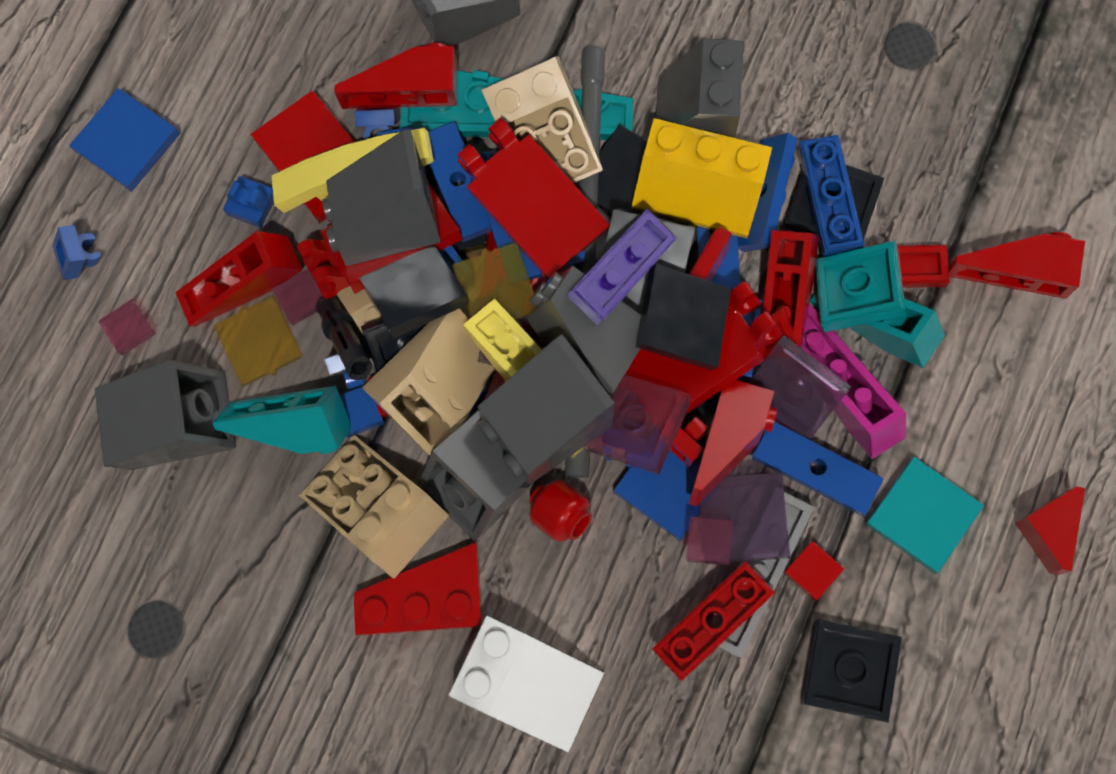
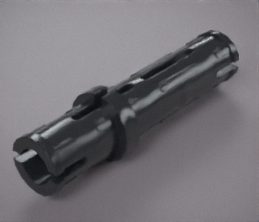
[316,296,372,380]

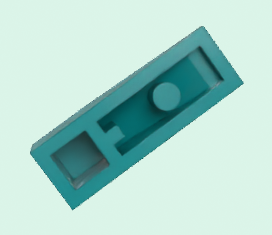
[810,290,945,368]
[212,386,351,454]

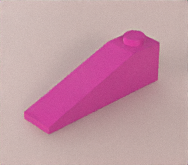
[796,304,906,459]

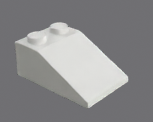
[448,616,604,752]

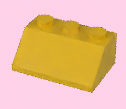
[631,118,772,239]

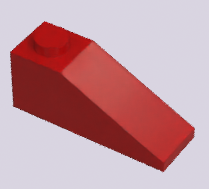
[334,42,457,109]
[762,230,819,357]
[175,231,303,327]
[949,232,1085,299]
[689,380,778,506]

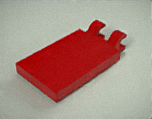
[250,90,355,224]
[457,118,610,281]
[296,184,463,299]
[624,281,783,431]

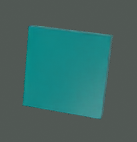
[816,240,906,332]
[865,457,984,574]

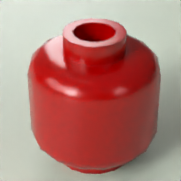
[529,480,592,542]

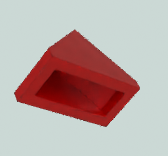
[1015,486,1085,576]

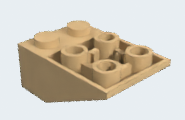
[482,56,603,183]
[362,309,495,456]
[299,435,449,579]

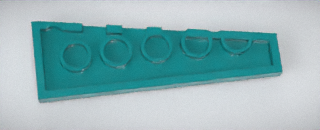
[400,70,633,140]

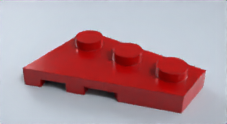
[354,542,482,636]

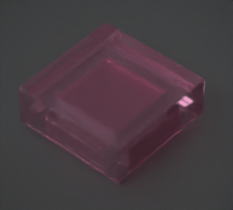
[272,270,322,326]
[98,299,156,356]
[686,517,733,566]

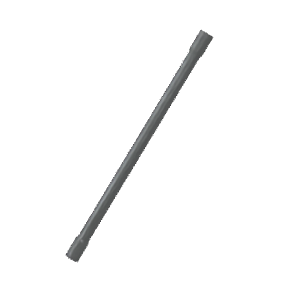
[565,47,605,478]

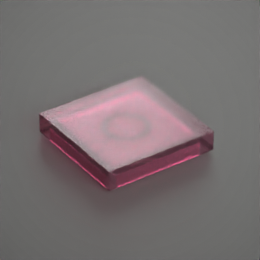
[583,375,692,475]

